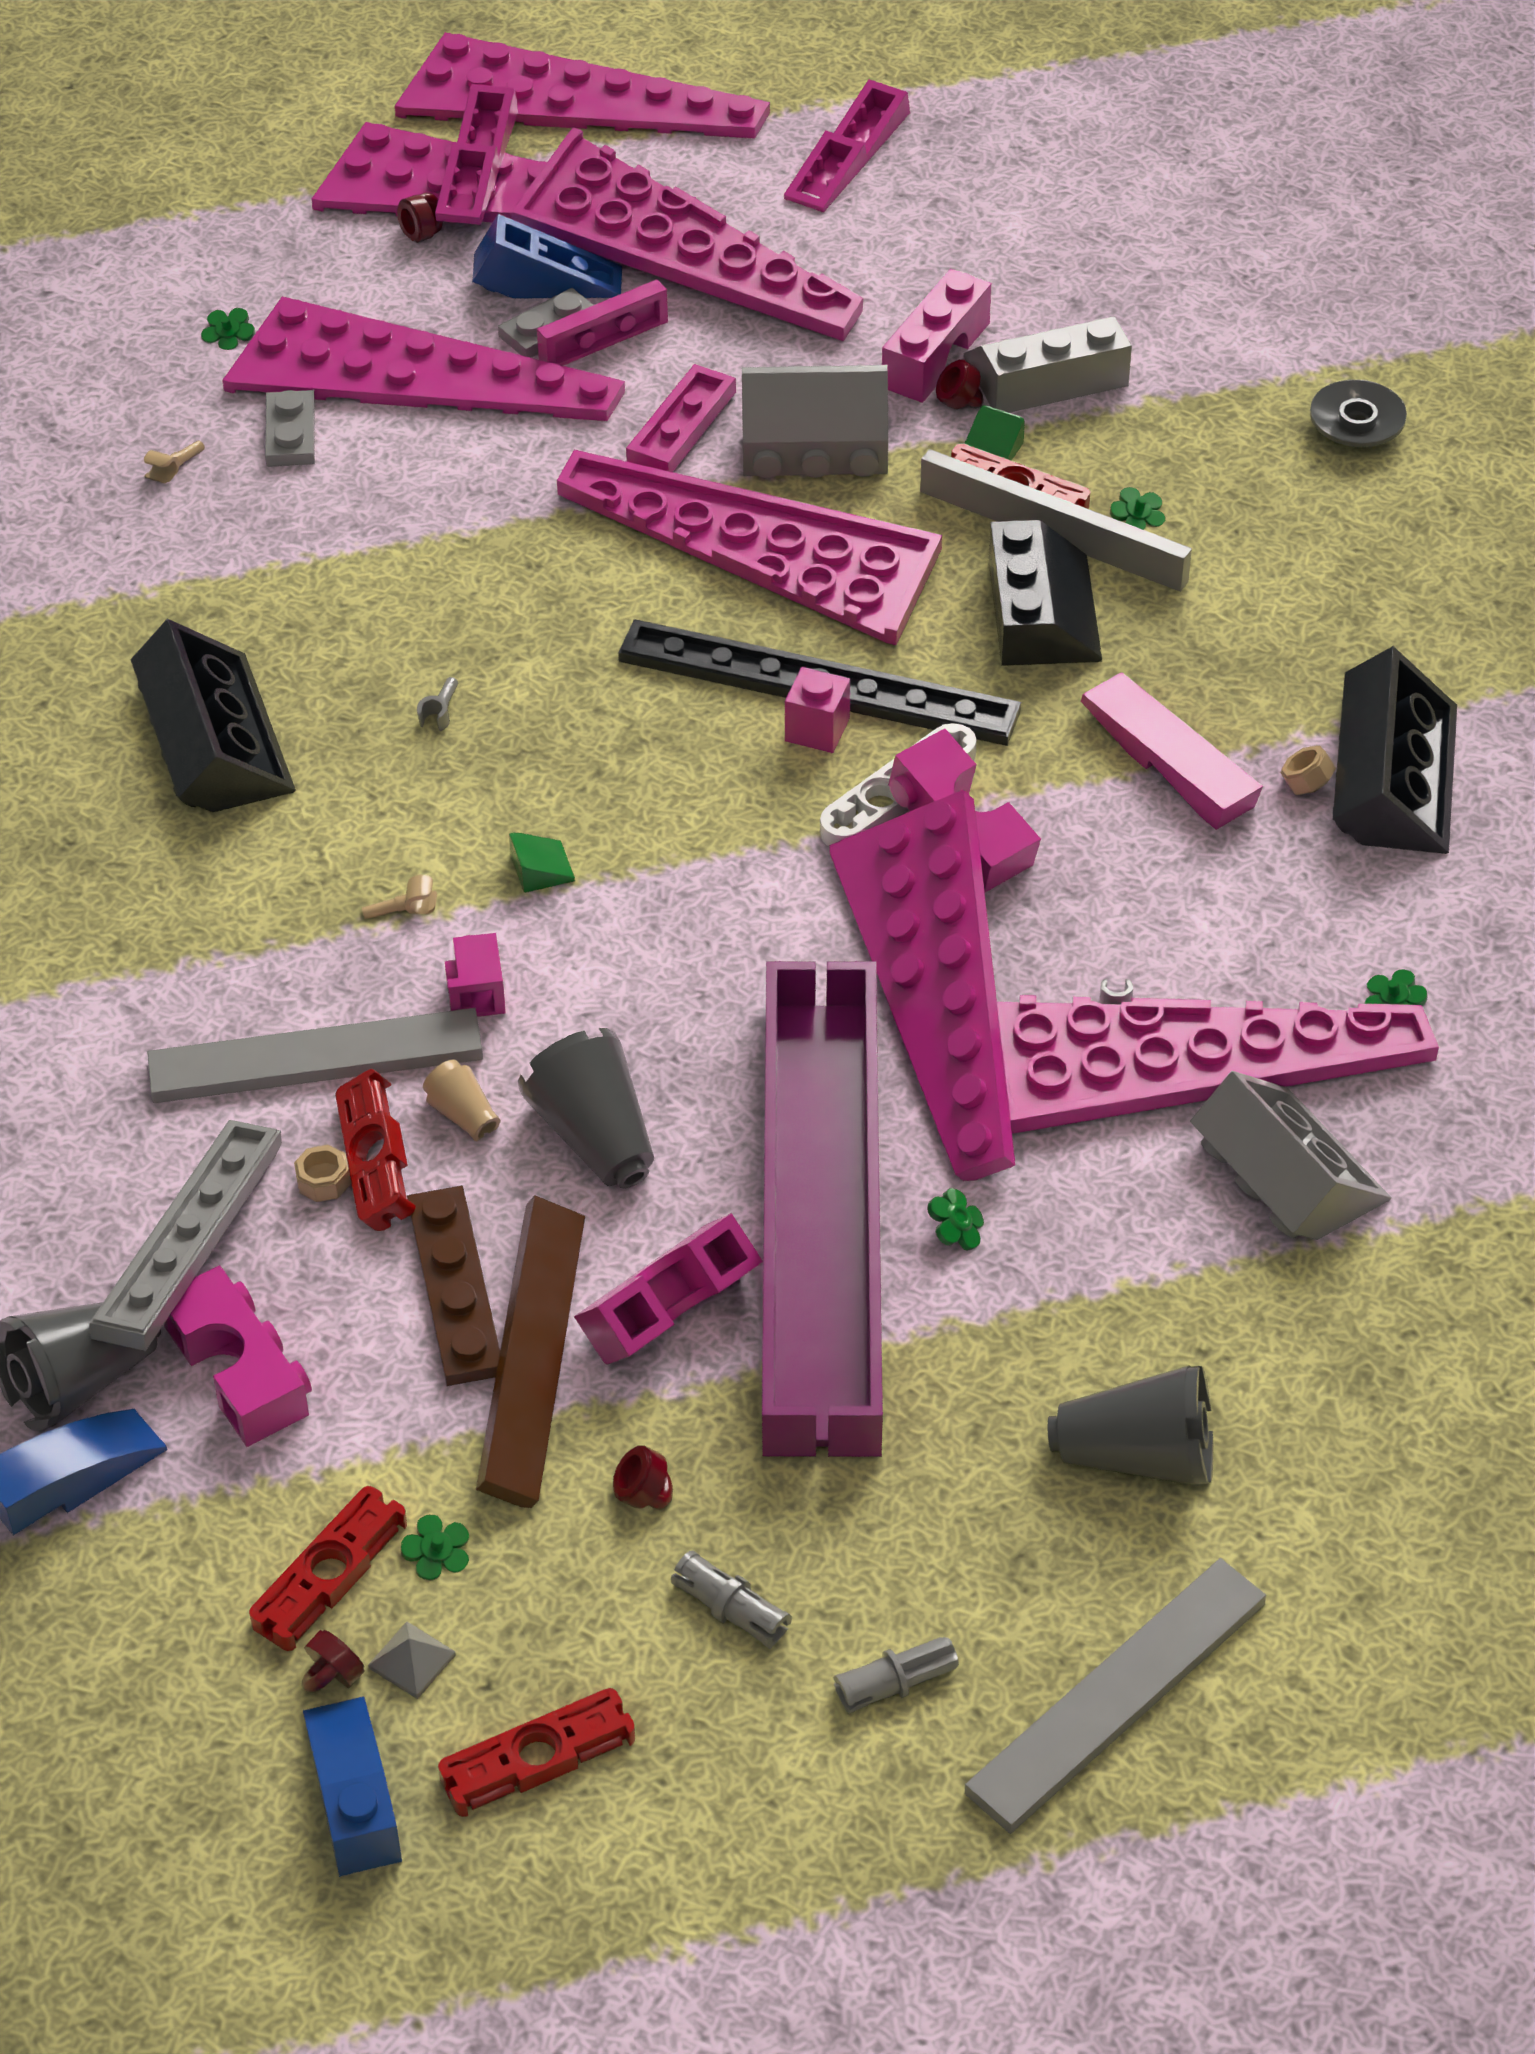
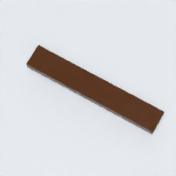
[476,1195,585,1508]

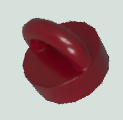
[397,193,444,243]
[936,359,984,410]
[613,1445,673,1509]
[302,1630,365,1693]

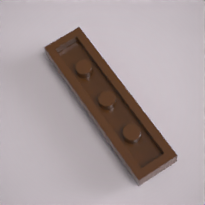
[407,1185,500,1386]

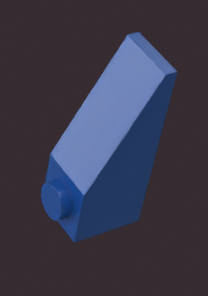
[472,214,622,299]
[303,1696,402,1877]

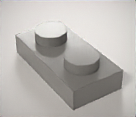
[498,288,593,358]
[265,390,315,467]

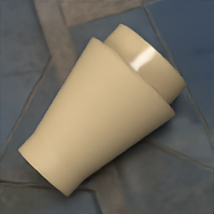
[423,1060,501,1141]

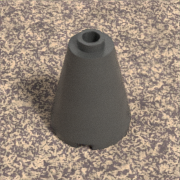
[518,1028,654,1189]
[0,1302,161,1432]
[1047,1365,1213,1486]

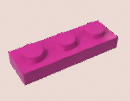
[537,279,668,366]
[626,364,736,472]

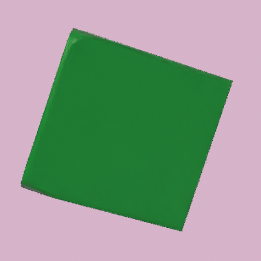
[965,405,1025,461]
[509,832,575,893]

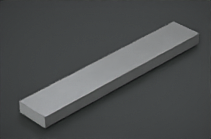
[920,449,1192,592]
[147,1008,483,1103]
[89,1120,282,1351]
[964,1558,1266,1834]

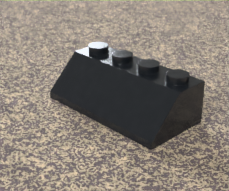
[130,618,296,812]
[1332,646,1457,854]

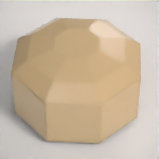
[1280,745,1336,795]
[294,1145,351,1202]

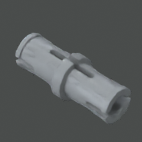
[671,1551,792,1649]

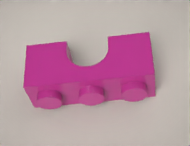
[882,268,992,403]
[888,728,1041,893]
[574,1213,763,1365]
[164,1265,312,1447]

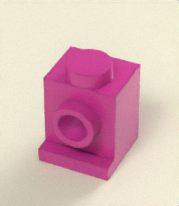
[445,933,506,1017]

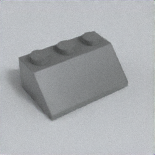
[963,316,1132,413]
[742,365,888,478]
[1190,1071,1392,1240]

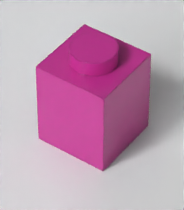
[785,667,850,753]

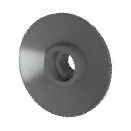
[1310,380,1407,447]

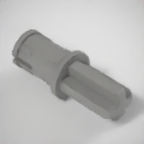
[833,1637,959,1714]

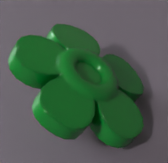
[201,308,255,350]
[1110,487,1166,530]
[1365,969,1428,1006]
[927,1188,984,1251]
[401,1514,469,1580]

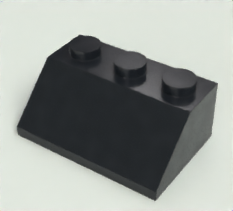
[989,520,1102,666]

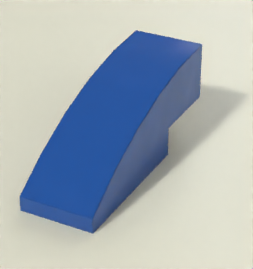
[0,1409,168,1536]

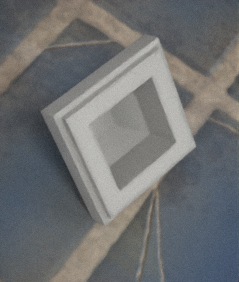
[368,1622,456,1699]

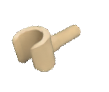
[144,440,205,483]
[362,875,437,919]

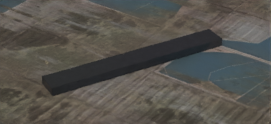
[618,619,1021,746]

